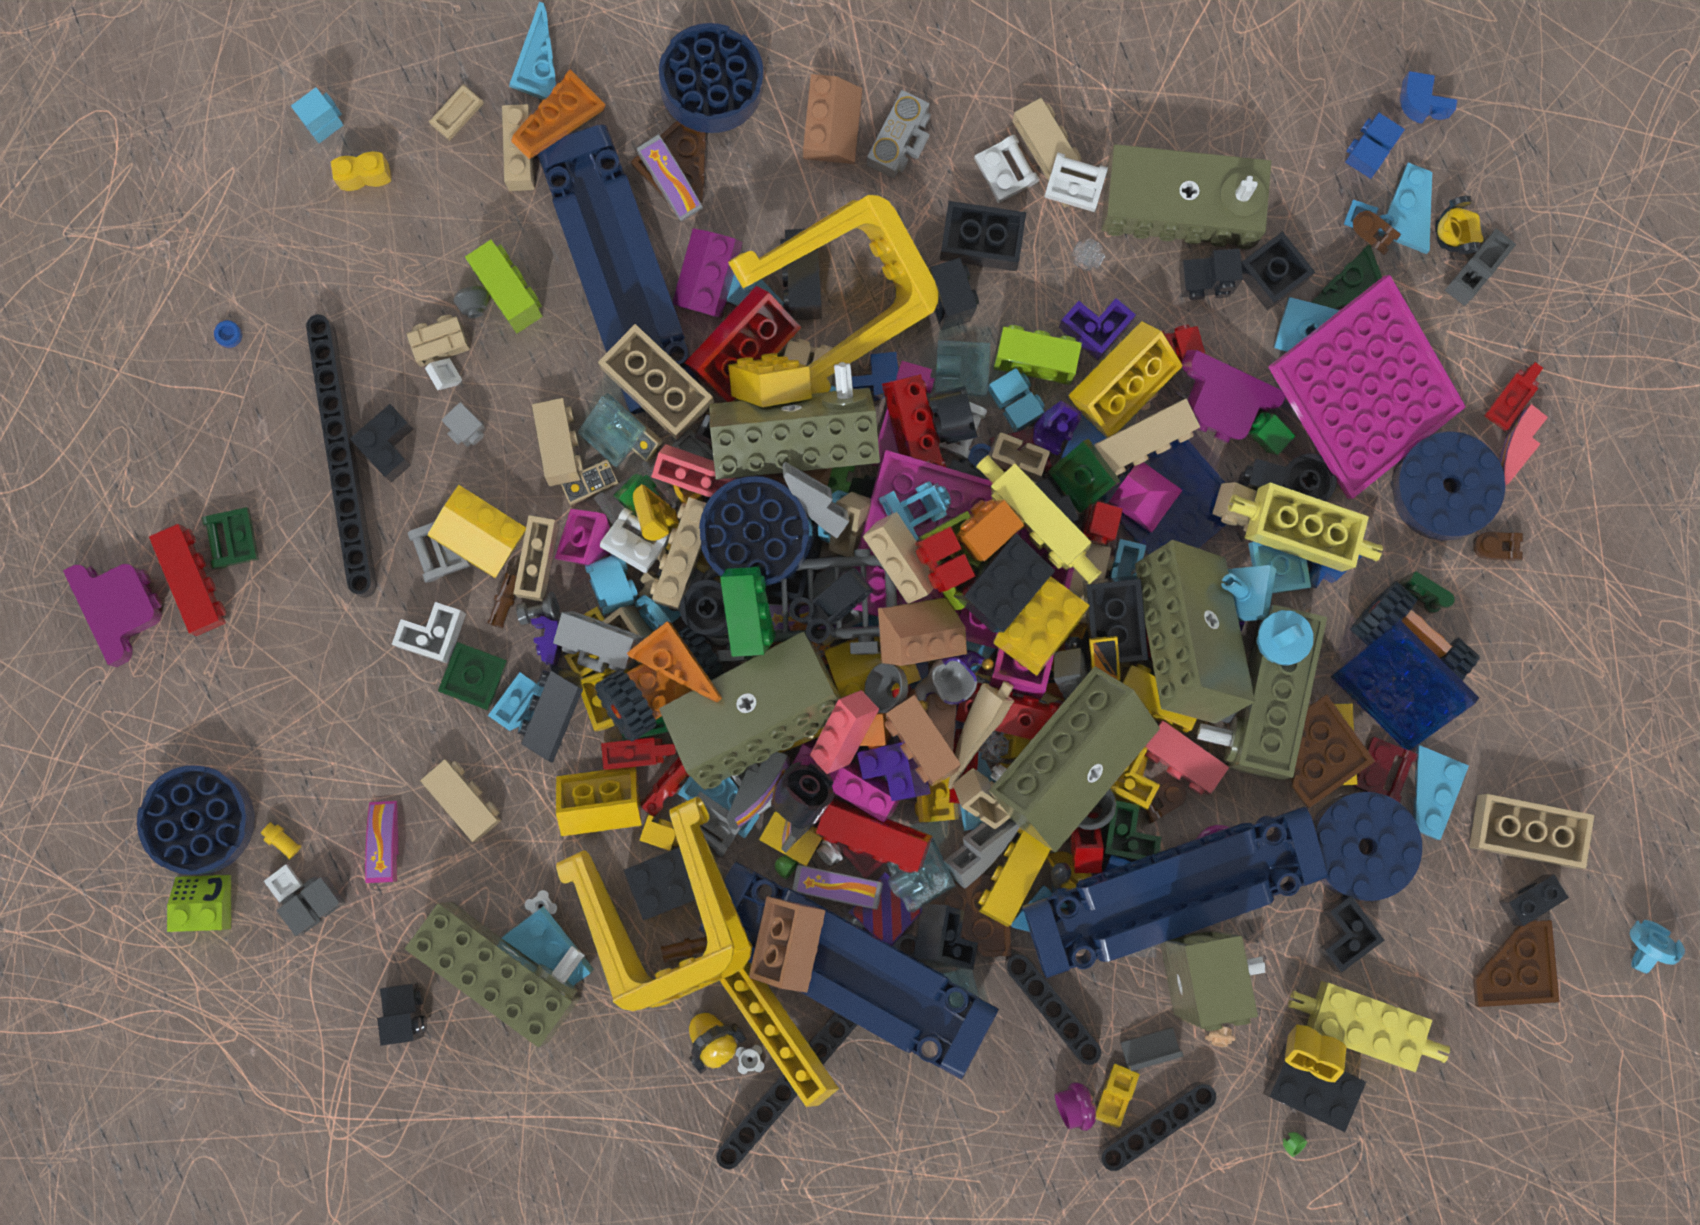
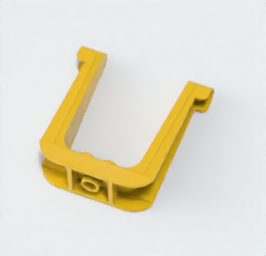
[728,195,938,394]
[556,796,752,1011]

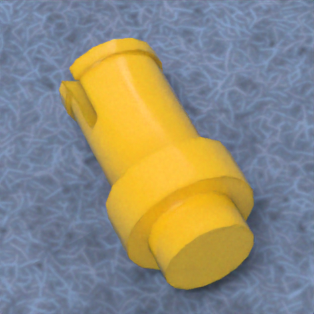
[261,822,302,860]

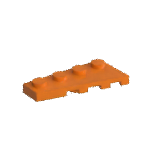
[511,69,606,159]

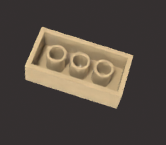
[598,324,714,440]
[1469,794,1594,869]

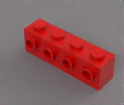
[882,374,946,467]
[149,524,226,636]
[955,682,1062,740]
[816,798,933,873]

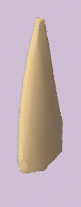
[948,681,1014,789]

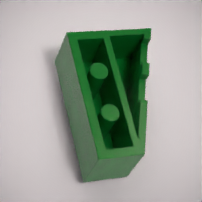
[720,567,776,657]

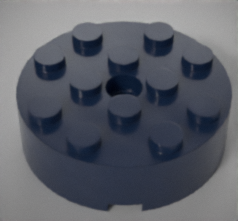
[659,23,763,133]
[1391,432,1506,541]
[699,476,812,586]
[137,765,255,875]
[1313,792,1422,901]

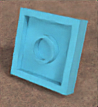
[1274,297,1340,352]
[1248,542,1311,594]
[1221,565,1276,621]

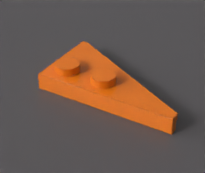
[627,621,722,702]

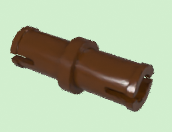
[487,573,517,629]
[661,936,708,963]

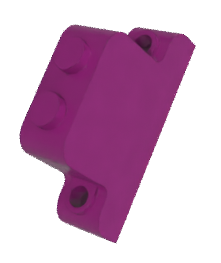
[1182,350,1286,443]
[63,564,163,667]

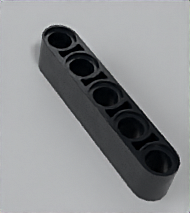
[1005,953,1102,1065]
[1098,1082,1216,1171]

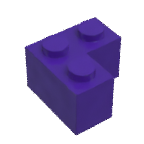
[1058,298,1136,361]
[858,742,931,801]

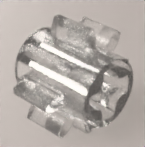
[1071,239,1105,271]
[978,730,1010,762]

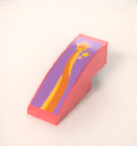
[1499,404,1548,485]

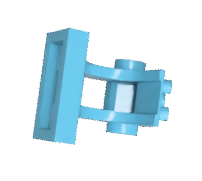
[878,481,951,541]

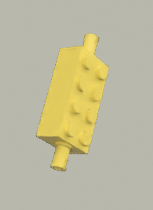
[976,455,1102,584]
[1228,483,1383,572]
[1288,981,1450,1072]

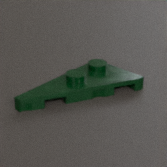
[1311,244,1382,310]

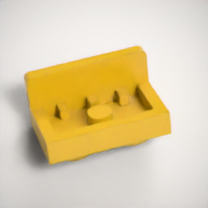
[915,777,959,823]

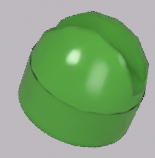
[775,856,798,879]
[1283,1132,1307,1157]

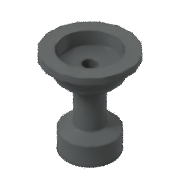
[516,591,561,625]

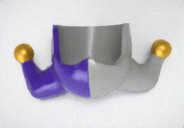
[915,650,994,710]

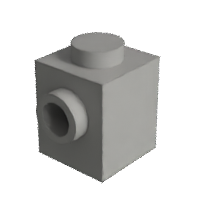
[442,402,487,447]

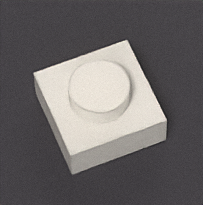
[425,358,462,390]
[264,864,303,903]

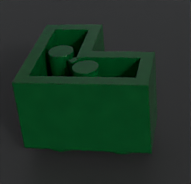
[1101,800,1162,862]

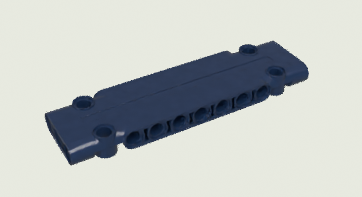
[537,124,700,414]
[1023,806,1327,978]
[699,861,999,1080]

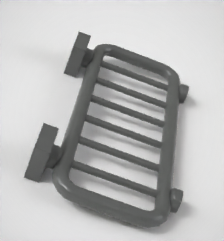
[701,549,897,662]

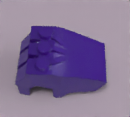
[1033,401,1082,455]
[531,616,562,666]

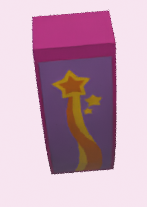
[365,801,399,883]

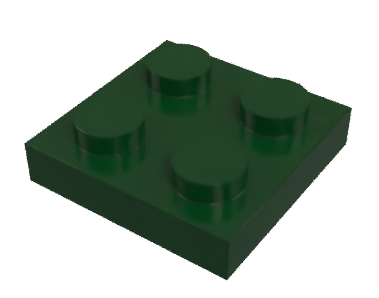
[1048,438,1121,513]
[438,642,509,711]

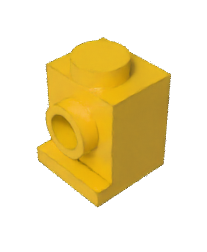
[639,815,679,851]

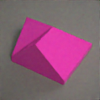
[1108,462,1182,533]
[555,509,610,565]

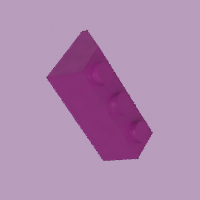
[672,228,743,319]

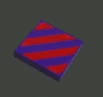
[849,872,922,945]

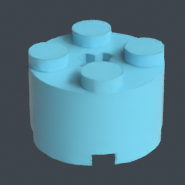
[585,555,637,615]

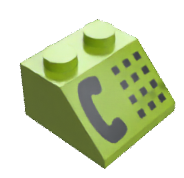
[167,875,231,932]

